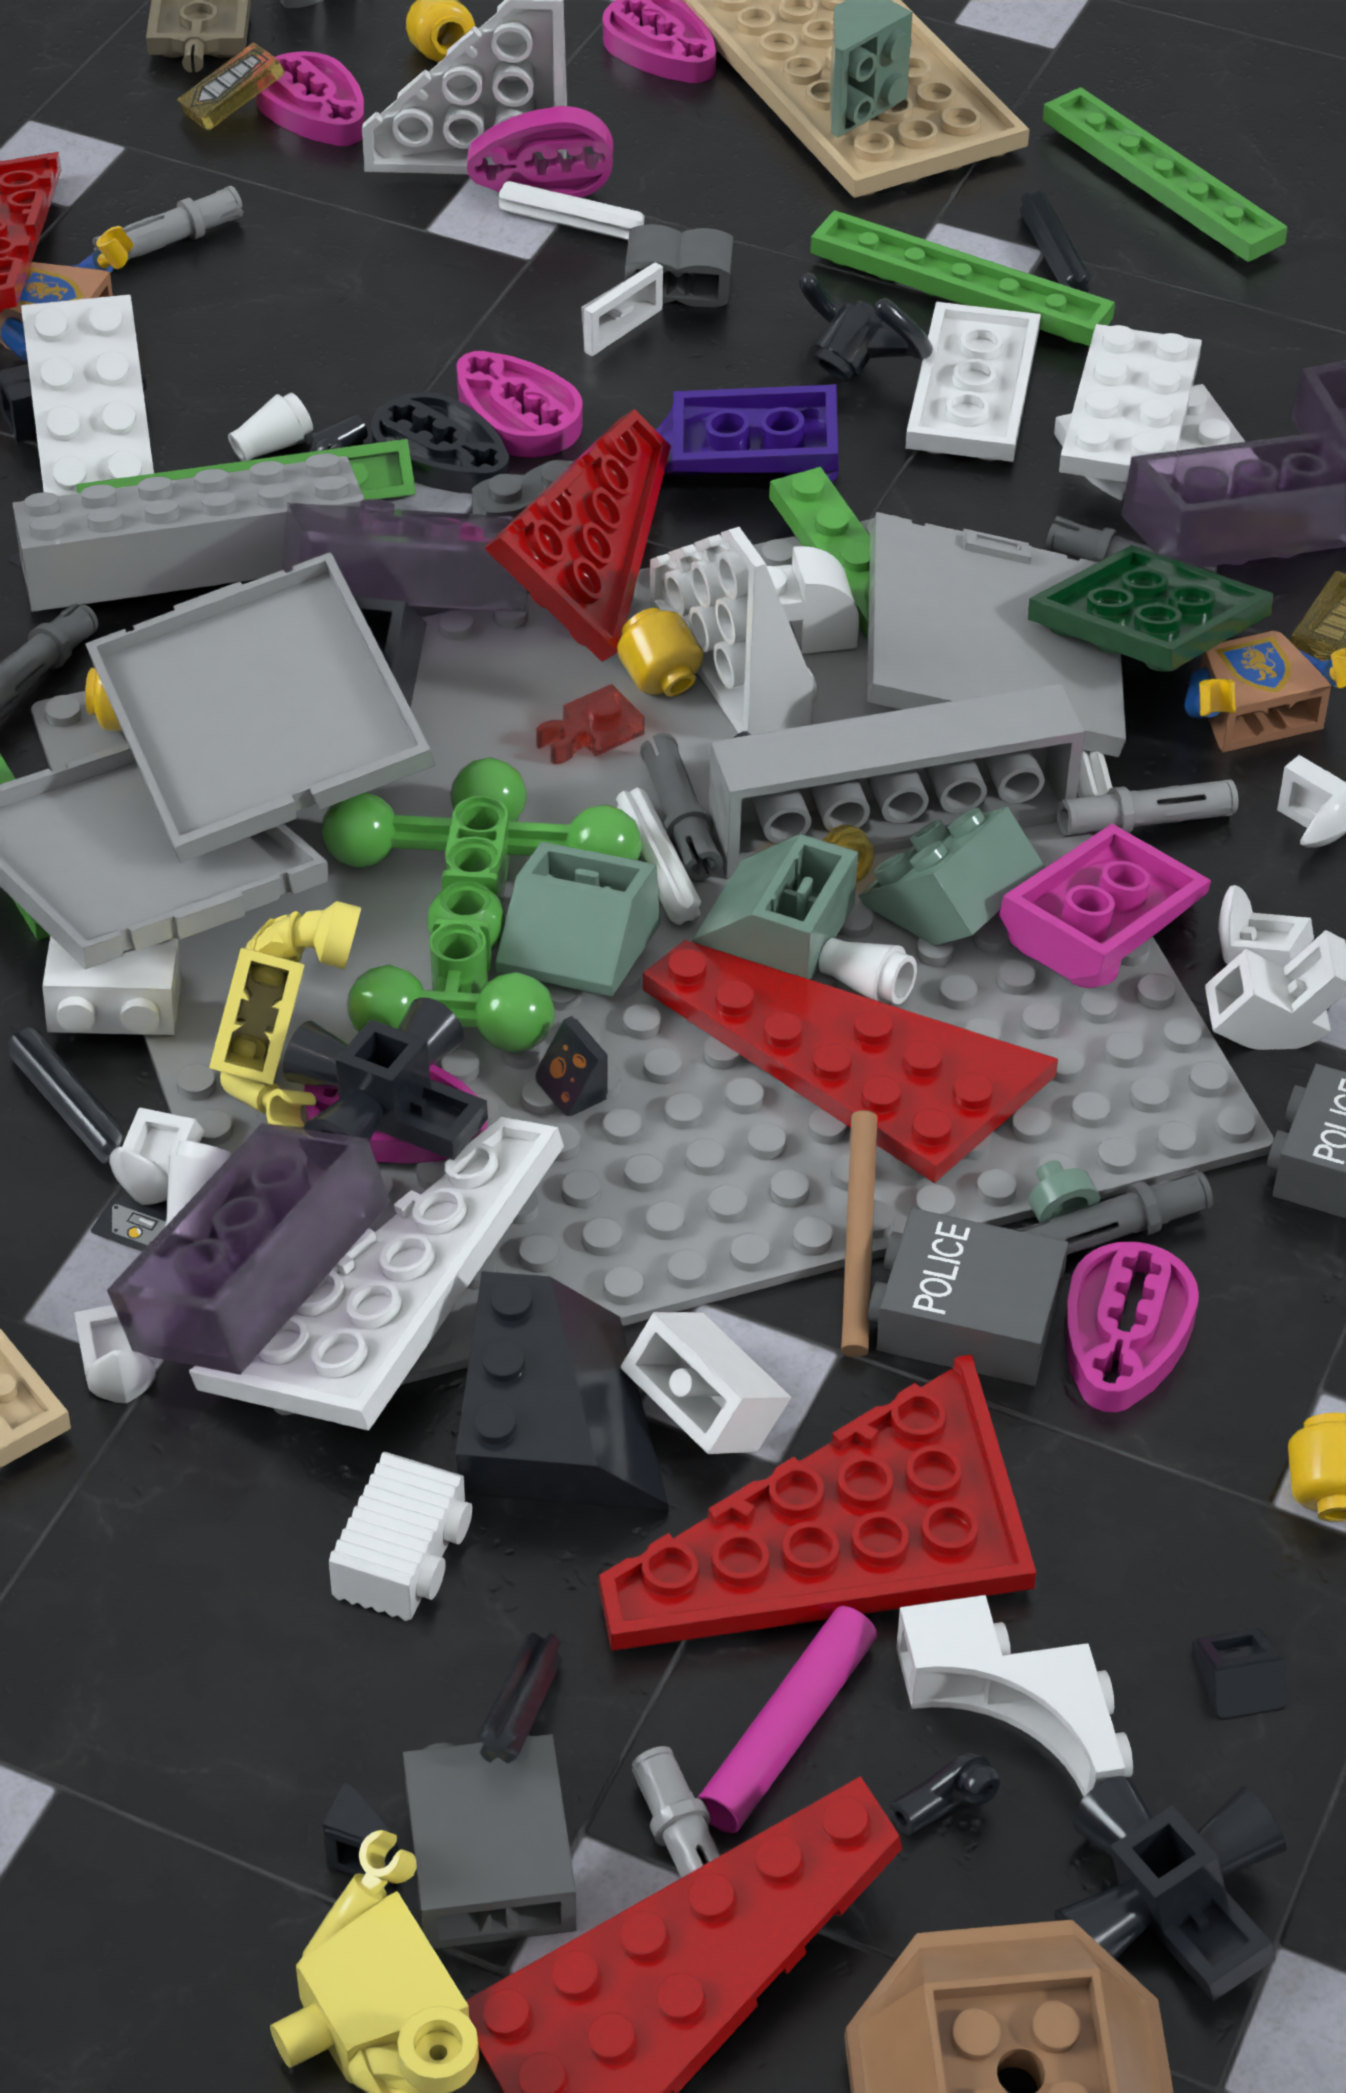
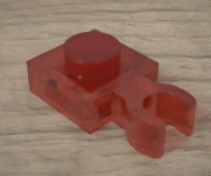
[536,684,645,764]

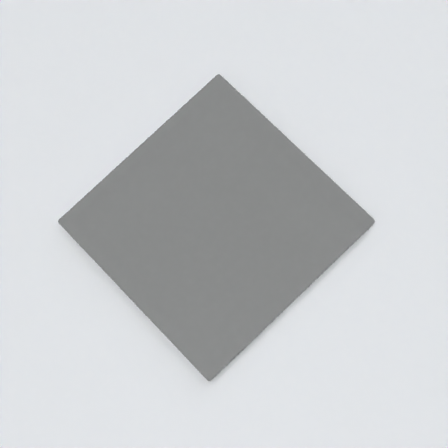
[31,515,1273,1415]

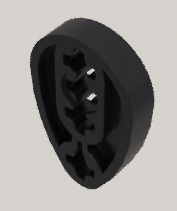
[371,392,509,494]

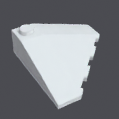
[362,0,567,174]
[650,527,817,735]

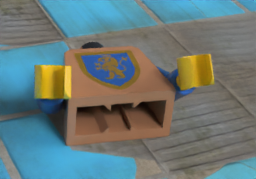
[0,226,134,362]
[1185,630,1346,753]

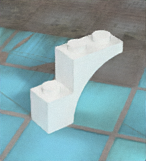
[896,1595,1133,1797]

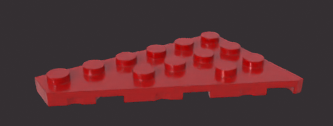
[599,1355,1036,1651]

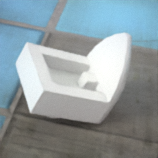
[1277,755,1346,848]
[1218,885,1314,967]
[110,1108,205,1205]
[74,1299,156,1403]

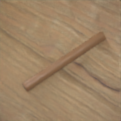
[841,1110,877,1357]

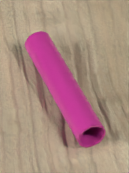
[697,1606,877,1833]

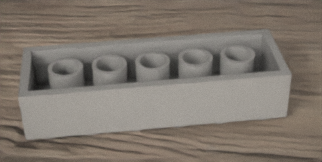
[12,453,371,612]
[709,683,1085,879]

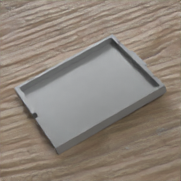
[867,512,1126,757]
[85,552,435,863]
[0,743,328,970]

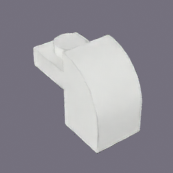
[767,546,859,654]
[1205,930,1346,1050]

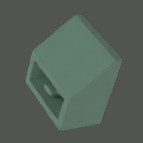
[830,0,913,138]
[858,806,1046,946]
[692,834,858,980]
[496,842,660,996]

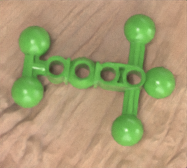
[321,757,643,1054]

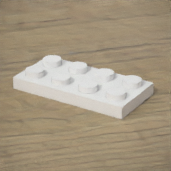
[21,295,154,496]
[905,302,1041,462]
[1059,324,1202,489]

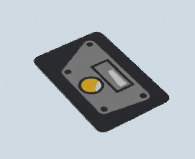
[91,1197,174,1257]

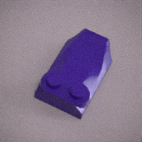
[656,384,839,482]

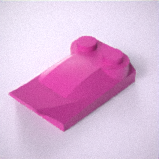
[999,824,1211,988]

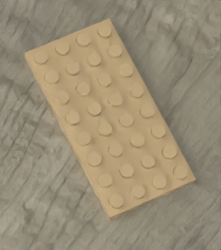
[681,0,1029,198]

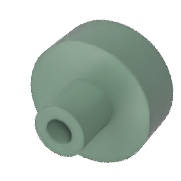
[1029,1160,1100,1223]

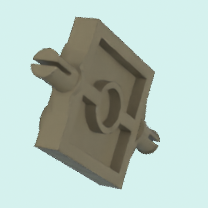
[146,0,251,72]

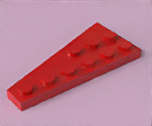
[0,152,62,314]
[484,409,671,662]
[643,940,1058,1183]
[465,1776,902,2093]

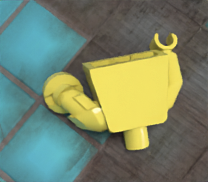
[209,901,362,1131]
[270,1830,479,2093]

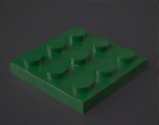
[1028,545,1273,671]

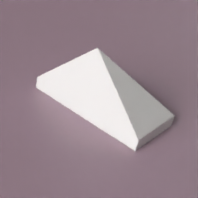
[581,262,663,356]

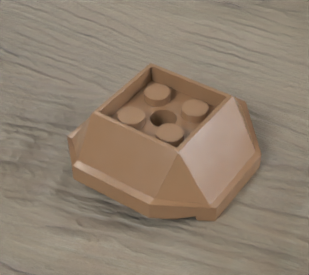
[844,1920,1174,2093]

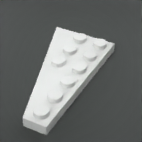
[189,1117,564,1430]

